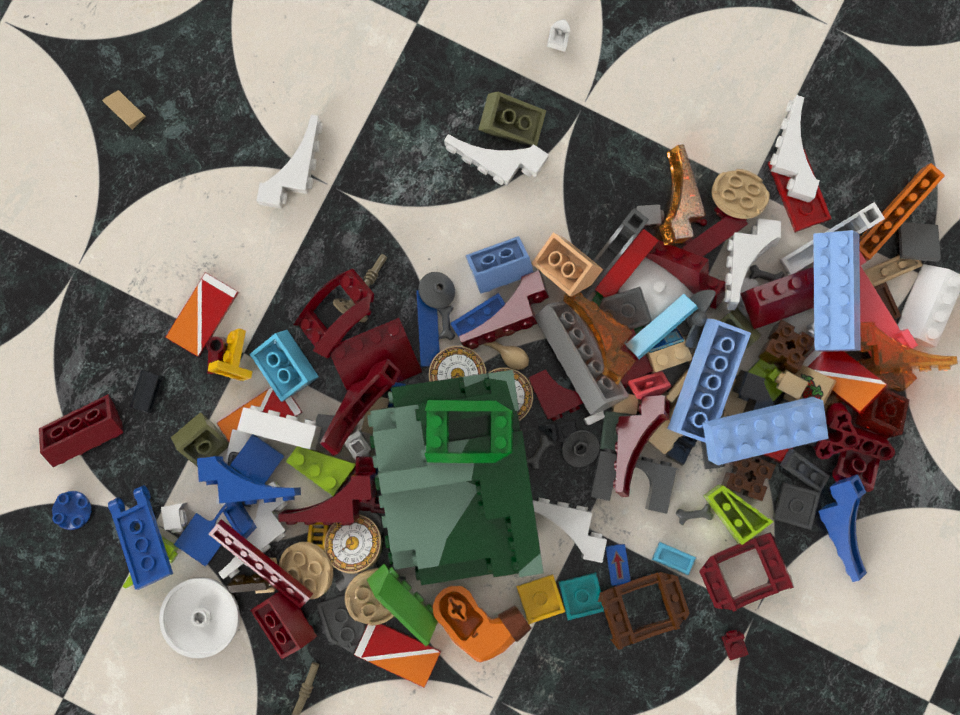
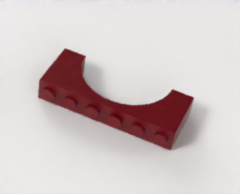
[528,329,653,421]

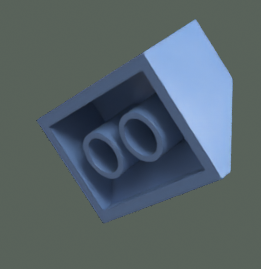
[466,236,533,294]

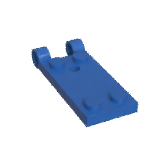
[108,485,173,590]

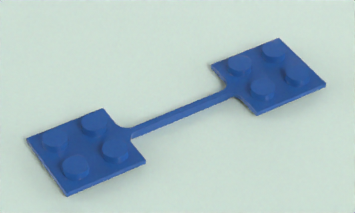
[174,434,284,567]

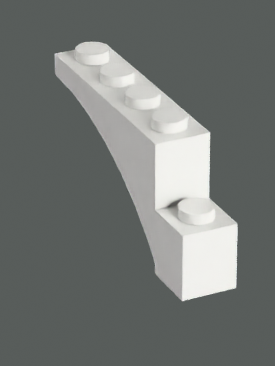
[770,95,820,202]
[256,115,323,209]
[444,134,549,186]
[780,202,885,275]
[725,219,781,310]
[219,481,288,579]
[533,498,607,563]

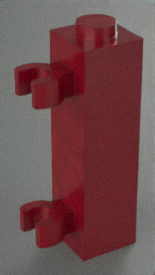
[677,206,748,257]

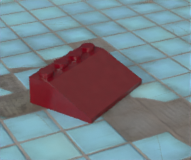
[330,318,422,392]

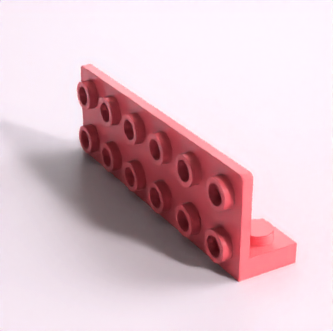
[859,250,918,366]

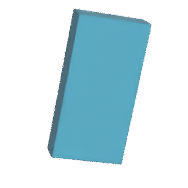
[652,542,696,575]

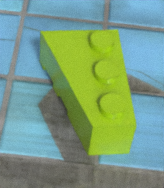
[286,446,356,496]

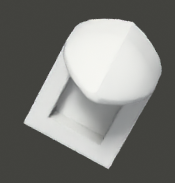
[547,19,570,52]

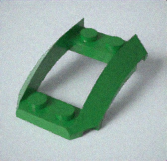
[424,400,513,463]

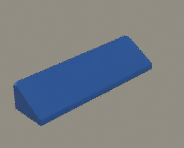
[417,290,440,367]

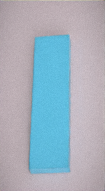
[625,294,698,359]

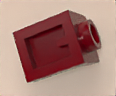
[721,630,749,661]

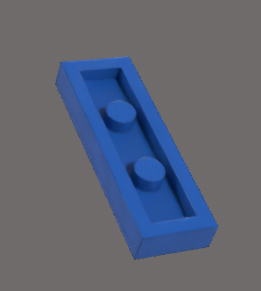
[450,293,505,337]

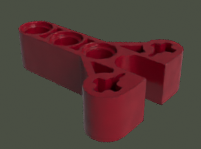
[812,403,895,461]

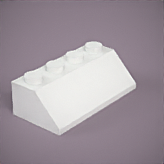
[897,264,960,349]

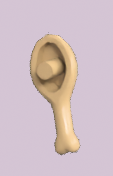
[483,341,529,370]

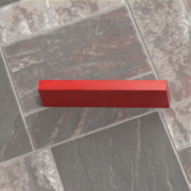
[595,228,659,297]

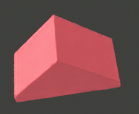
[628,371,671,400]

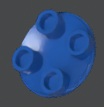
[52,491,91,530]

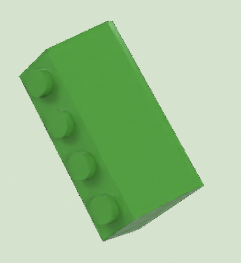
[367,564,438,646]

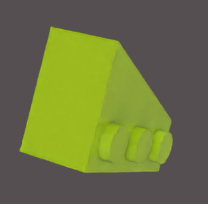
[703,484,774,545]

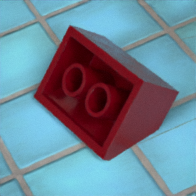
[250,591,317,659]

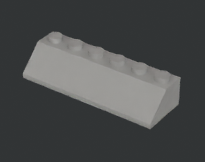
[535,300,629,415]

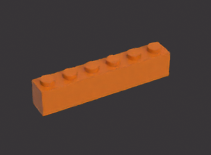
[859,163,945,261]

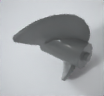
[684,290,716,348]

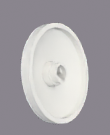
[618,257,694,326]
[159,578,240,658]

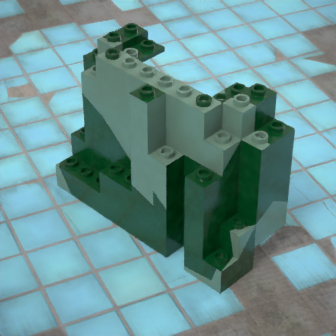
[367,370,544,586]

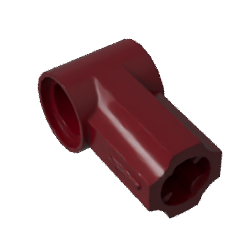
[206,336,228,374]

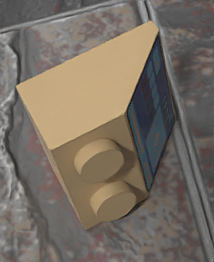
[645,327,692,373]

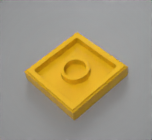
[516,574,565,624]

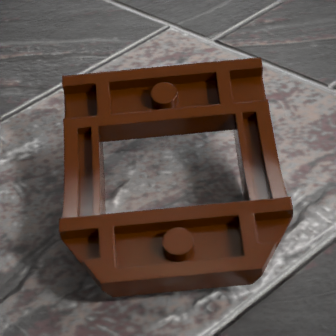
[598,572,690,650]

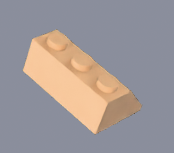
[531,232,603,297]

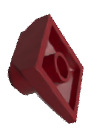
[832,450,880,492]

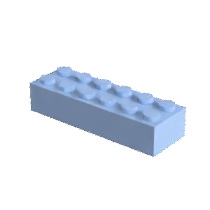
[813,230,861,352]
[667,318,751,443]
[702,397,828,465]

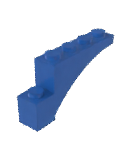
[197,456,301,507]
[818,474,867,582]

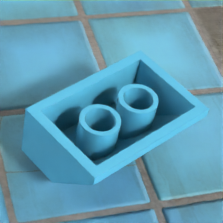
[250,330,319,402]

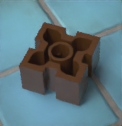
[758,320,814,374]
[721,457,776,501]

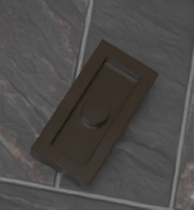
[228,573,270,593]

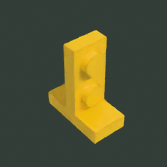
[208,328,253,381]

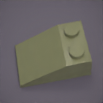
[478,92,546,146]

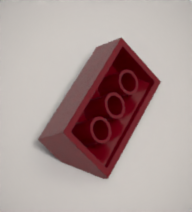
[740,267,814,330]
[39,394,123,467]

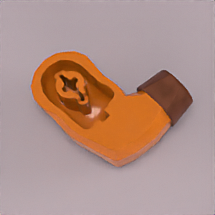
[432,586,532,662]

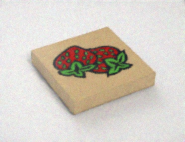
[783,365,836,405]

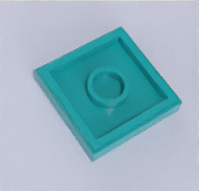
[558,572,604,620]

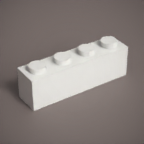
[237,405,322,450]

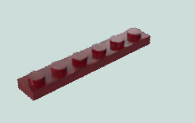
[209,519,313,608]

